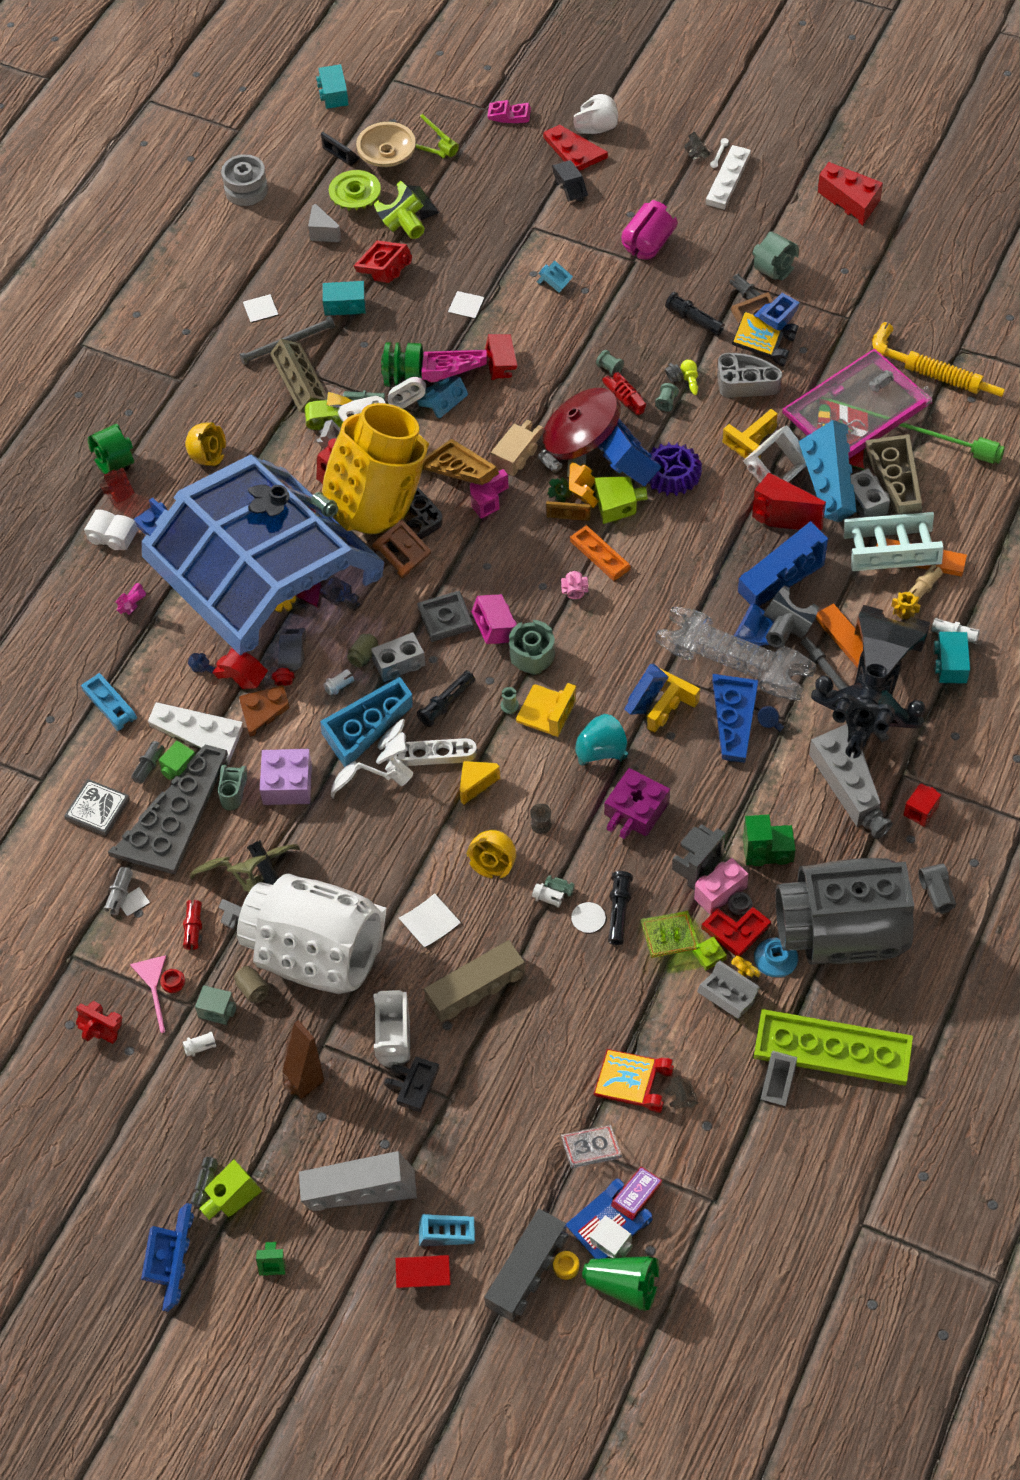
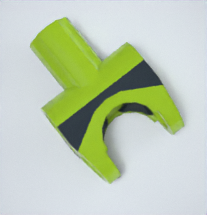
[374,181,425,239]

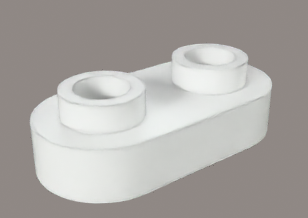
[388,377,426,409]

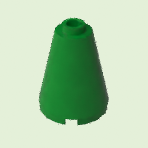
[582,1256,659,1311]

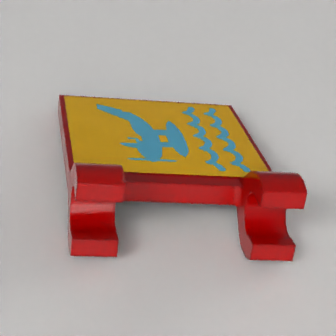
[594,1049,674,1113]

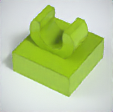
[692,936,727,971]

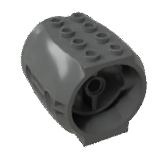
[775,858,914,965]

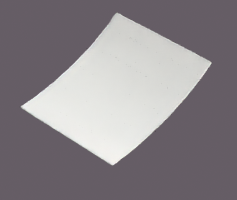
[399,893,461,947]

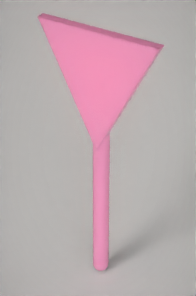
[130,955,166,1033]

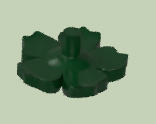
[547,478,572,503]

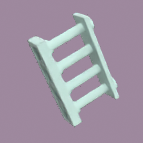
[843,512,944,571]

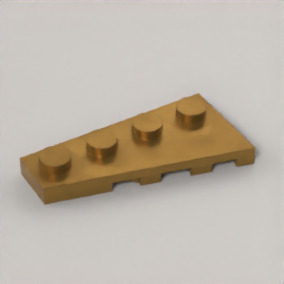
[422,439,499,485]

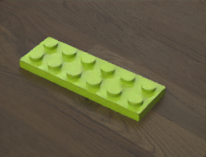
[753,1009,913,1086]

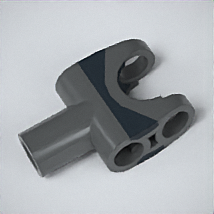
[763,585,819,648]

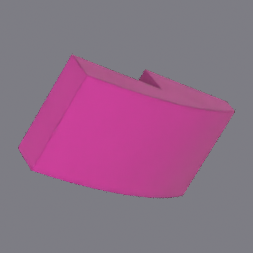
[487,100,531,123]

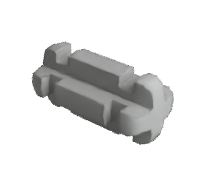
[869,370,894,392]
[538,449,562,473]

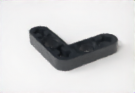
[387,487,443,552]

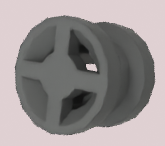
[862,809,893,839]

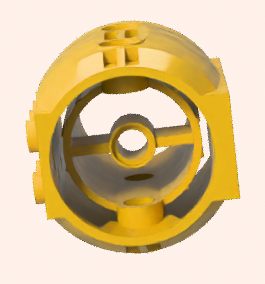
[322,403,429,534]

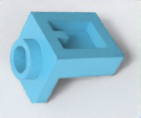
[537,260,573,293]

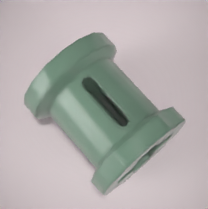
[596,350,624,376]
[655,383,679,412]

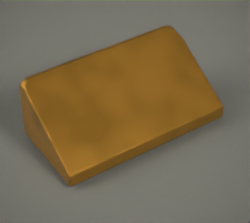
[546,501,591,521]

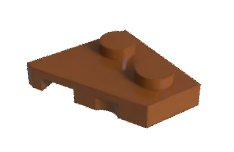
[239,685,289,737]

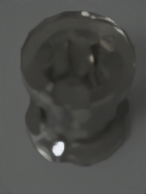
[530,804,552,834]

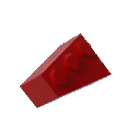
[818,162,883,226]

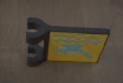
[731,311,799,366]

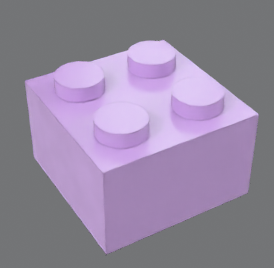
[260,749,312,805]

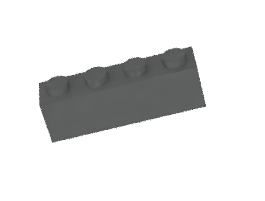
[484,1208,568,1322]

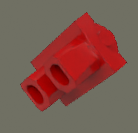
[76,1001,122,1044]

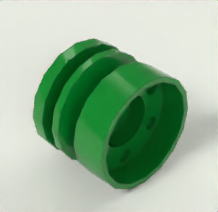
[381,342,424,387]

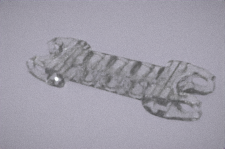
[655,607,817,700]

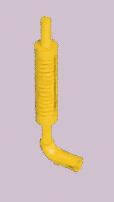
[872,322,1005,397]

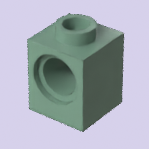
[195,985,236,1025]

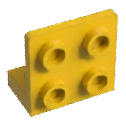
[516,683,576,737]

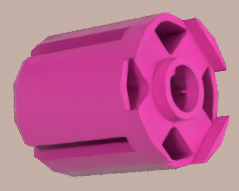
[621,200,678,260]

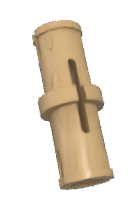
[909,565,943,601]

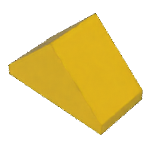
[460,761,500,805]

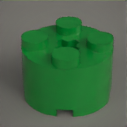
[88,424,134,475]

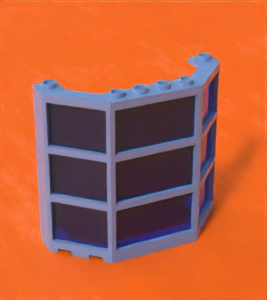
[142,455,384,655]

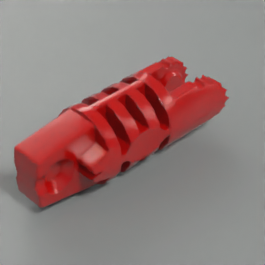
[602,372,646,416]

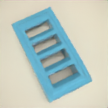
[419,1214,475,1246]

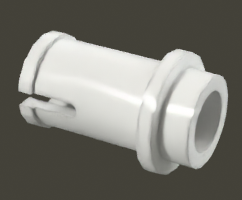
[324,669,354,695]
[532,883,564,908]
[183,1032,216,1057]

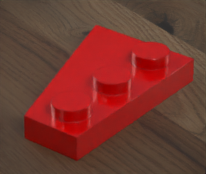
[543,125,608,171]

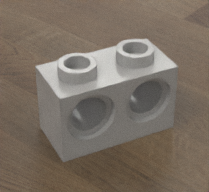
[850,469,891,518]
[371,632,425,682]

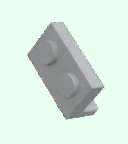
[697,961,760,1019]

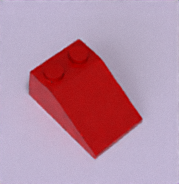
[752,472,826,531]

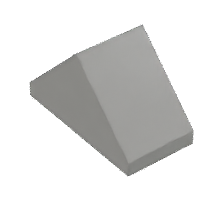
[308,204,341,242]
[761,1051,797,1106]

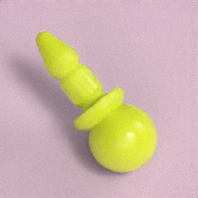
[680,360,698,395]

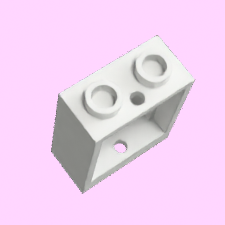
[743,425,806,482]

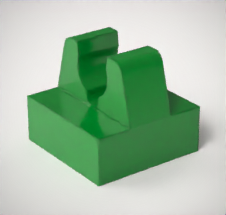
[256,1242,286,1276]

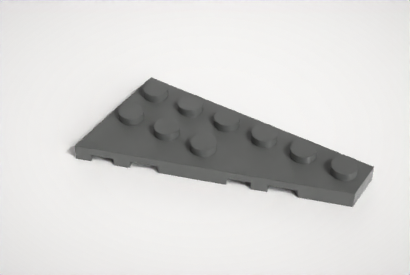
[108,744,228,875]

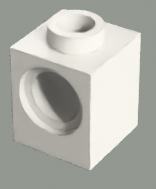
[589,1215,633,1258]

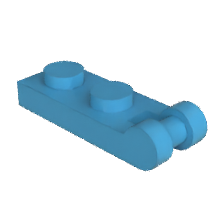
[81,673,137,731]

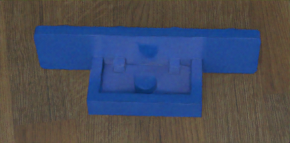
[141,1203,194,1312]

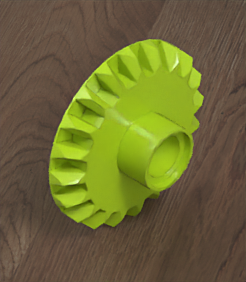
[329,170,381,211]

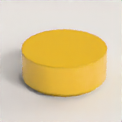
[553,1251,579,1280]

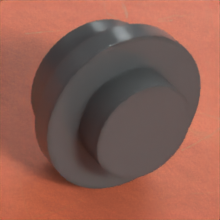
[664,363,683,383]
[728,892,753,916]

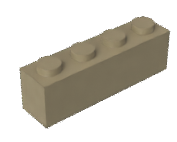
[424,940,525,1022]

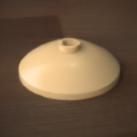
[356,122,416,167]

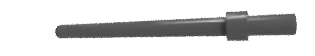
[801,637,889,743]

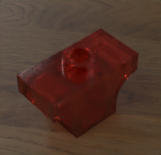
[100,468,135,506]

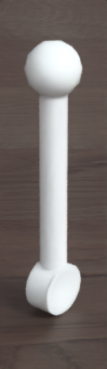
[710,138,729,168]

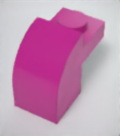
[470,469,509,519]

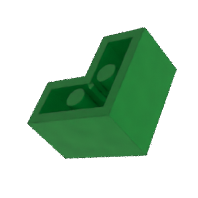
[743,814,796,866]

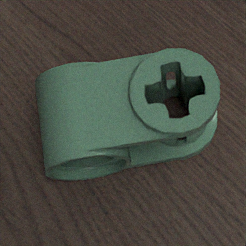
[218,765,247,811]

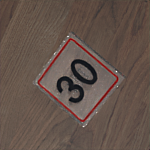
[561,1125,622,1169]

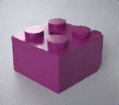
[604,768,670,839]

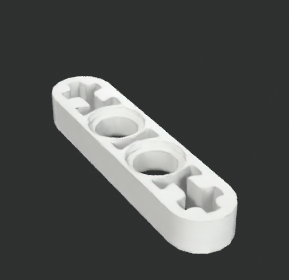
[387,738,477,766]

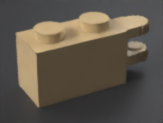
[491,420,544,477]

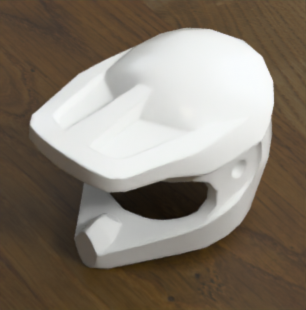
[573,94,618,134]

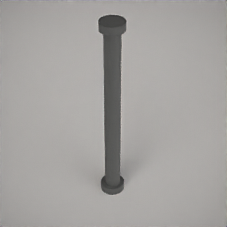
[239,316,335,365]

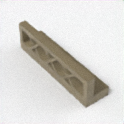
[270,339,328,413]

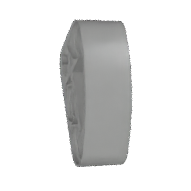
[717,353,782,398]

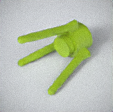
[416,114,459,158]

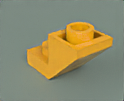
[569,462,599,508]

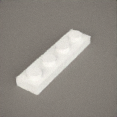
[706,145,751,210]

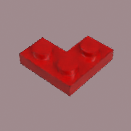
[701,907,771,957]

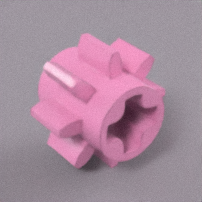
[561,571,588,599]

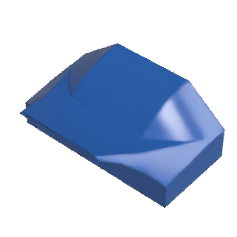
[754,293,800,331]
[732,603,774,653]

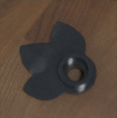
[248,485,290,517]

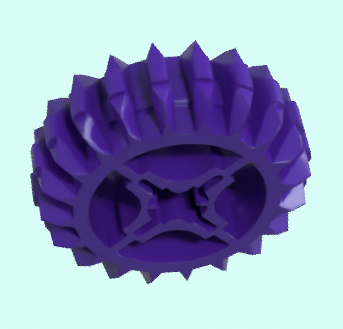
[647,442,702,496]

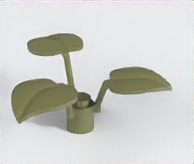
[190,844,300,894]

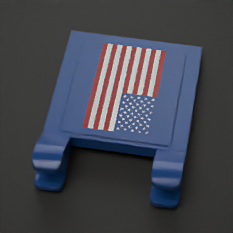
[566,1178,653,1259]

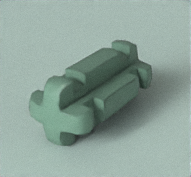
[545,875,575,896]

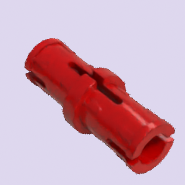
[183,900,202,950]

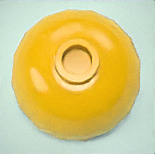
[185,422,226,466]
[466,830,516,878]

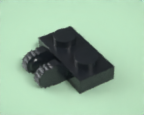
[384,1056,440,1113]

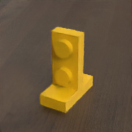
[722,409,778,459]
[647,668,700,733]

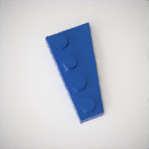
[712,674,758,763]

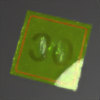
[640,911,699,958]

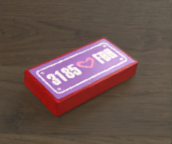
[611,1166,663,1220]

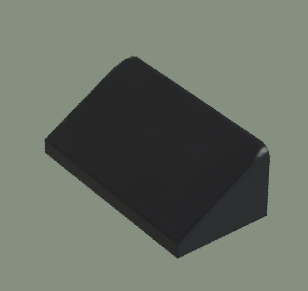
[321,132,360,166]
[406,185,438,220]

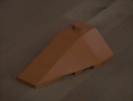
[282,1020,325,1099]

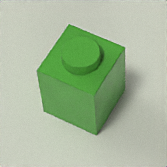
[159,741,195,780]

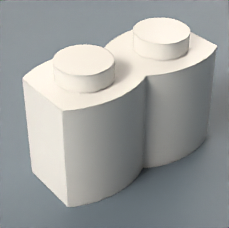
[84,510,138,550]

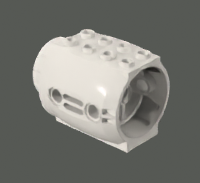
[237,874,387,994]

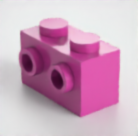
[471,594,517,644]

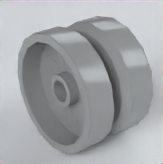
[221,154,268,206]

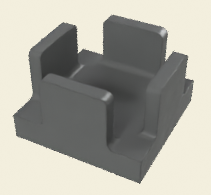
[672,824,725,890]

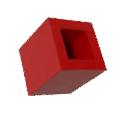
[903,783,941,827]

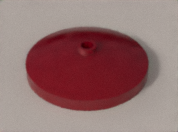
[543,388,621,460]

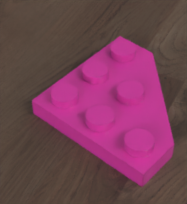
[422,350,487,382]

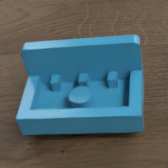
[417,376,468,418]

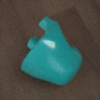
[575,714,628,766]

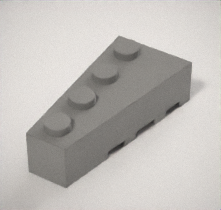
[809,724,880,827]
[299,1151,417,1211]

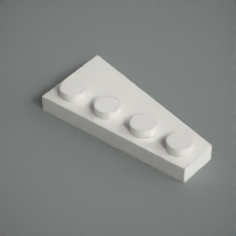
[148,702,244,765]

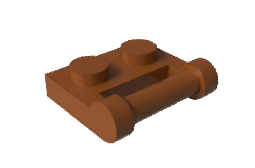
[372,519,431,579]

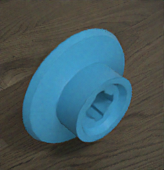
[754,938,798,977]

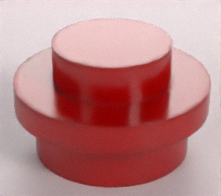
[271,668,295,686]
[160,969,185,993]

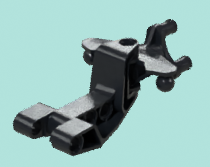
[811,605,930,758]

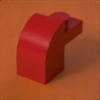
[212,648,268,689]

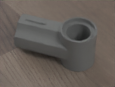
[918,863,956,914]

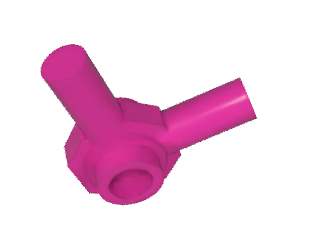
[115,583,146,615]

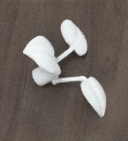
[331,719,413,799]

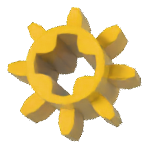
[891,592,921,620]

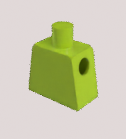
[595,477,648,524]
[199,1160,262,1220]

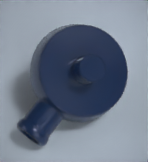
[188,653,216,674]
[757,706,784,732]

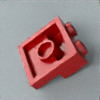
[354,240,413,283]

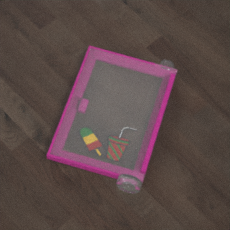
[782,349,932,459]

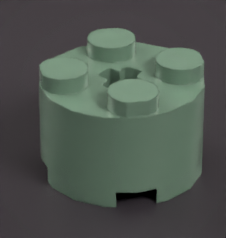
[752,232,799,281]
[509,620,555,675]

